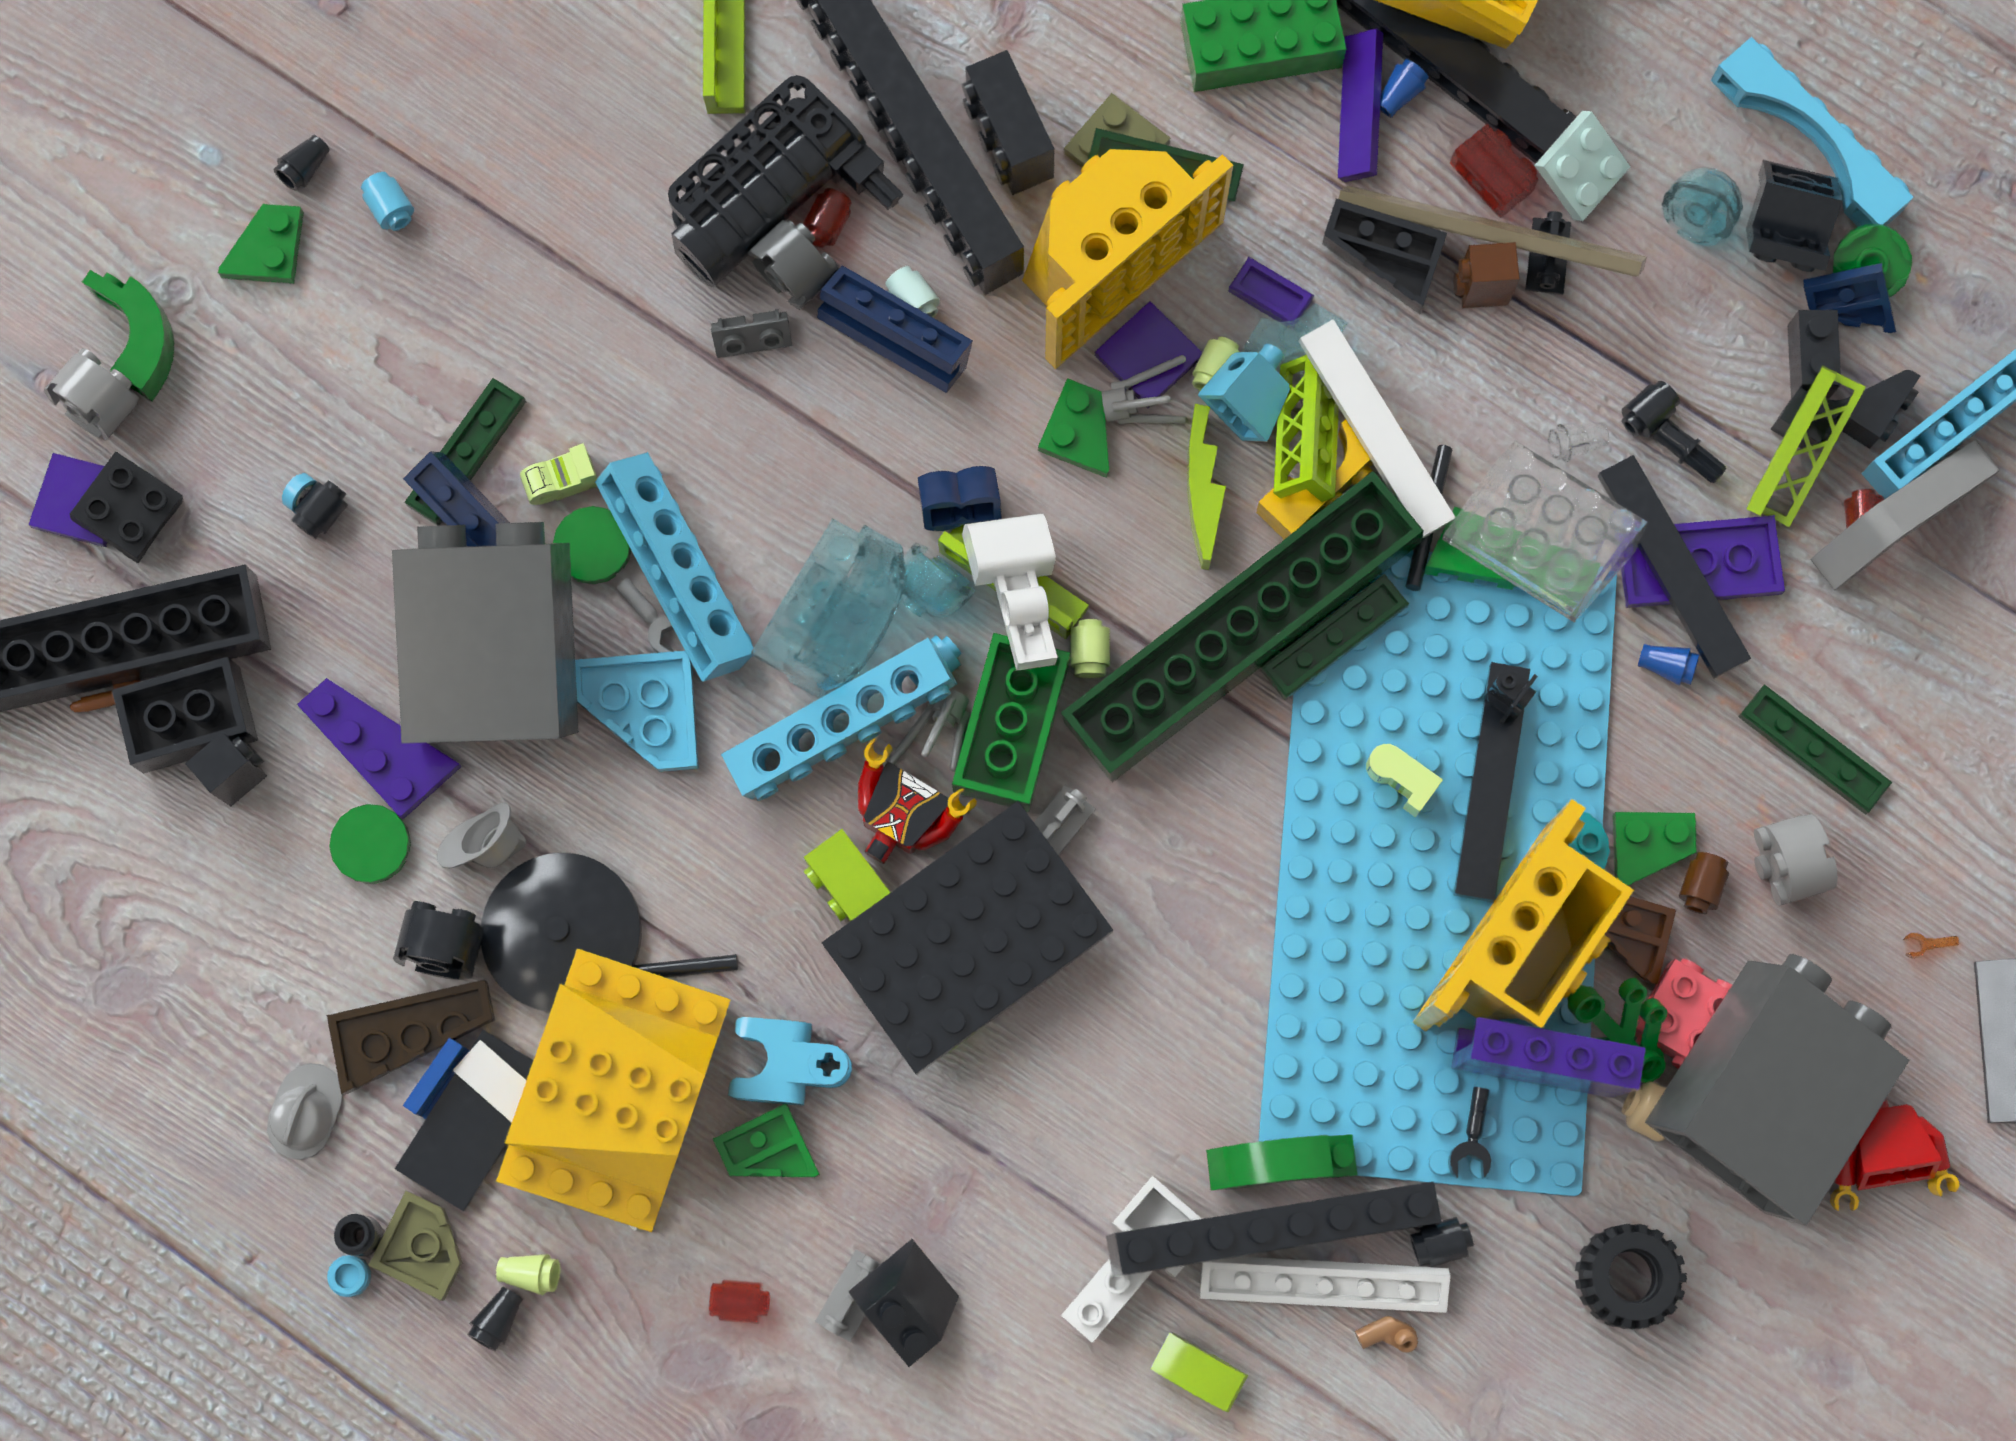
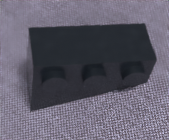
[1322,198,1447,314]

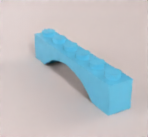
[1711,37,1913,227]

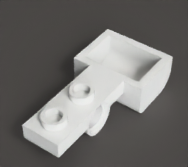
[962,514,1057,671]
[1061,1176,1202,1343]

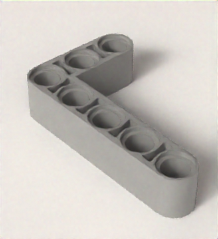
[1810,440,2000,590]

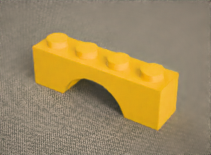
[1256,419,1402,539]

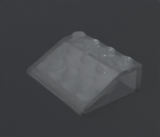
[1442,441,1648,623]

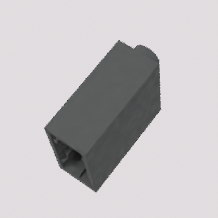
[392,522,579,743]
[1645,954,1910,1226]

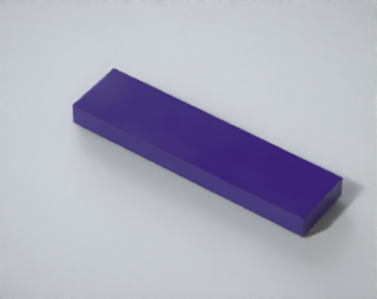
[1337,28,1384,183]

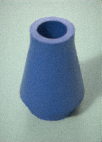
[1380,59,1429,118]
[1638,644,1699,686]

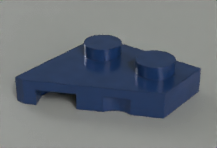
[1803,263,1896,333]

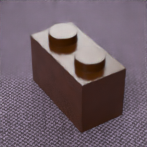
[1453,242,1520,308]

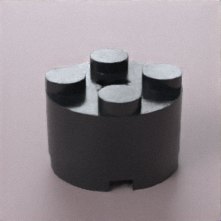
[393,901,484,980]

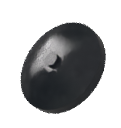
[481,853,642,1012]

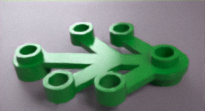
[1567,978,1668,1083]

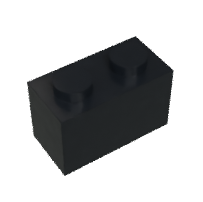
[1787,310,1841,399]
[185,732,267,807]

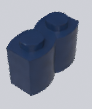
[918,466,1002,531]

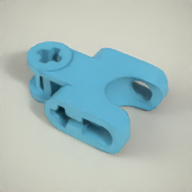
[728,1017,852,1105]

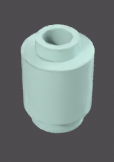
[885,266,940,318]

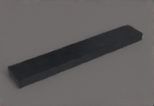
[1597,455,1751,679]
[1453,662,1531,903]

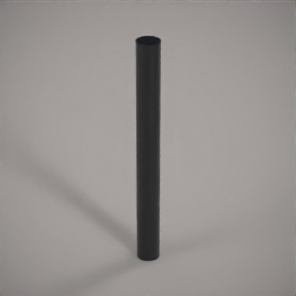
[1405,445,1453,591]
[633,954,738,978]

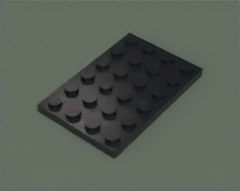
[821,801,1114,1075]

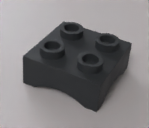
[70,451,183,564]

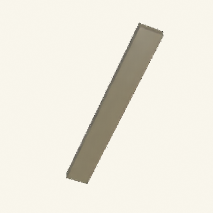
[1339,186,1647,277]

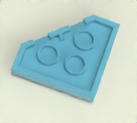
[575,651,699,772]

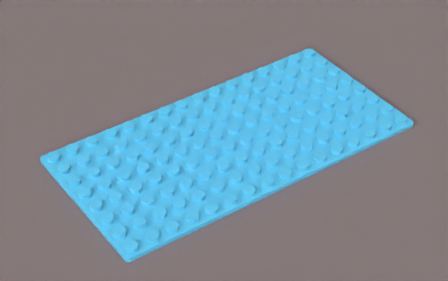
[1258,550,1617,1197]

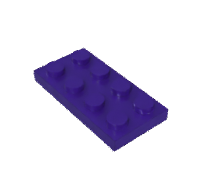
[1616,515,1785,608]

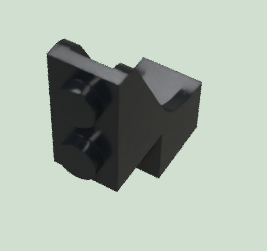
[1771,370,1920,454]

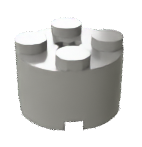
[44,348,139,440]
[1754,814,1838,906]

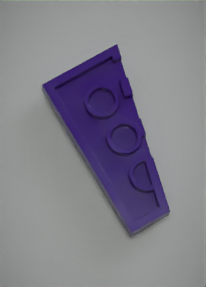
[297,678,462,820]

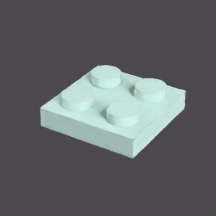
[1534,111,1630,221]

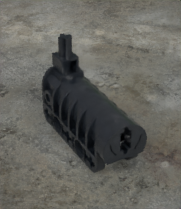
[668,75,904,287]

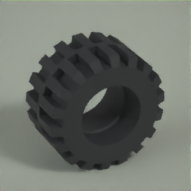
[1575,1224,1687,1329]

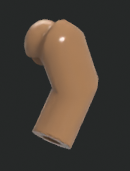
[1355,1316,1418,1353]

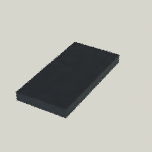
[394,1030,533,1211]

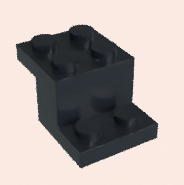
[1746,160,1843,272]

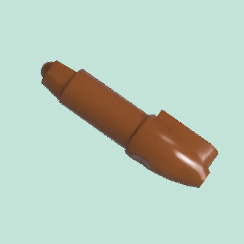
[70,680,141,713]

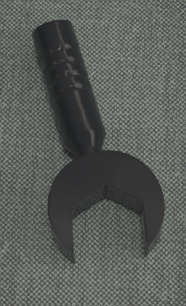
[1448,1087,1491,1179]

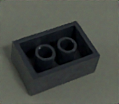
[962,50,1055,195]
[112,657,258,774]

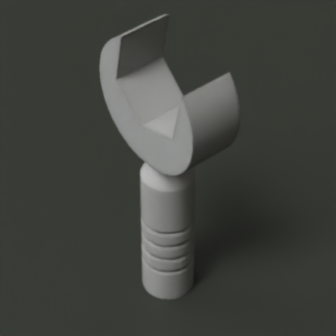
[617,579,674,653]

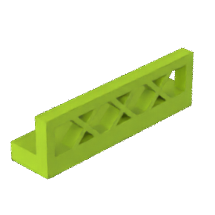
[703,0,745,114]
[1273,355,1339,502]
[1746,365,1866,527]
[938,525,1089,639]

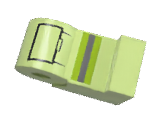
[520,443,597,505]
[1366,744,1443,818]

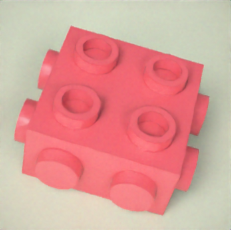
[1635,958,1732,1069]

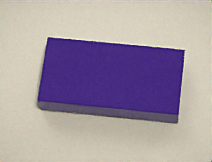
[1228,257,1314,330]

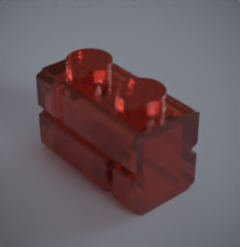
[1449,124,1539,218]

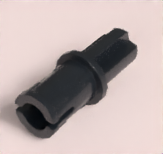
[1653,419,1726,483]

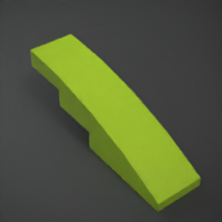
[1187,404,1226,570]

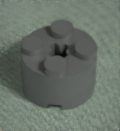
[748,220,839,310]

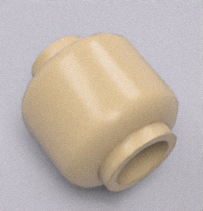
[1622,1081,1666,1142]

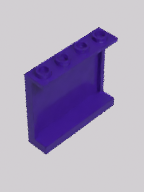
[1451,1017,1645,1098]

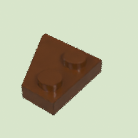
[1604,896,1676,984]

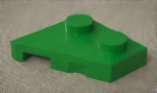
[1038,378,1109,478]
[1613,812,1697,886]
[713,1103,820,1178]

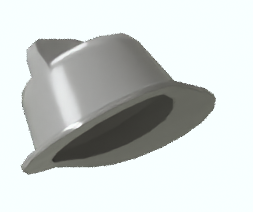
[437,803,526,869]
[267,1063,343,1160]

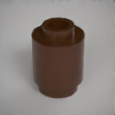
[1679,852,1729,914]

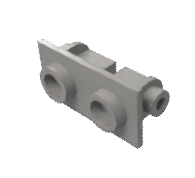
[1034,785,1096,855]
[815,1250,881,1342]

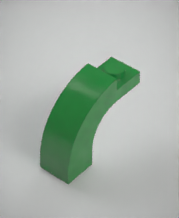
[82,270,174,401]
[1206,1134,1358,1191]

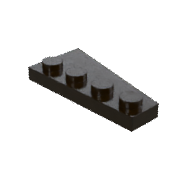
[327,979,495,1095]

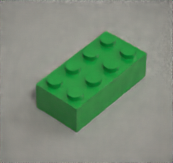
[1180,0,1346,92]
[952,633,1070,812]

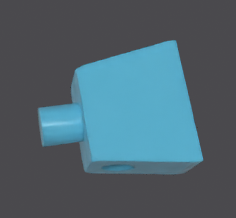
[1198,344,1290,442]

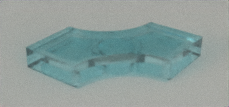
[1242,303,1348,364]

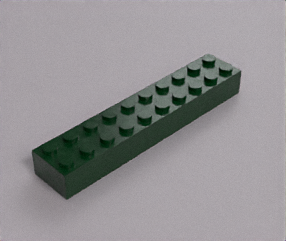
[1061,471,1424,783]

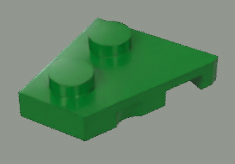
[218,204,304,284]

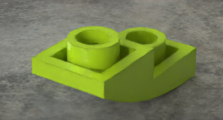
[1150,1332,1248,1412]

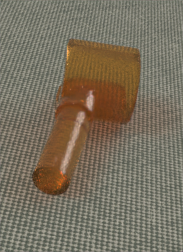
[1902,933,1959,959]

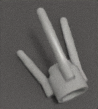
[1102,355,1187,425]
[888,689,971,772]

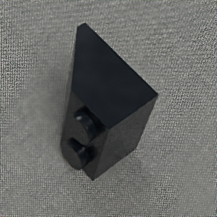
[848,1239,959,1367]

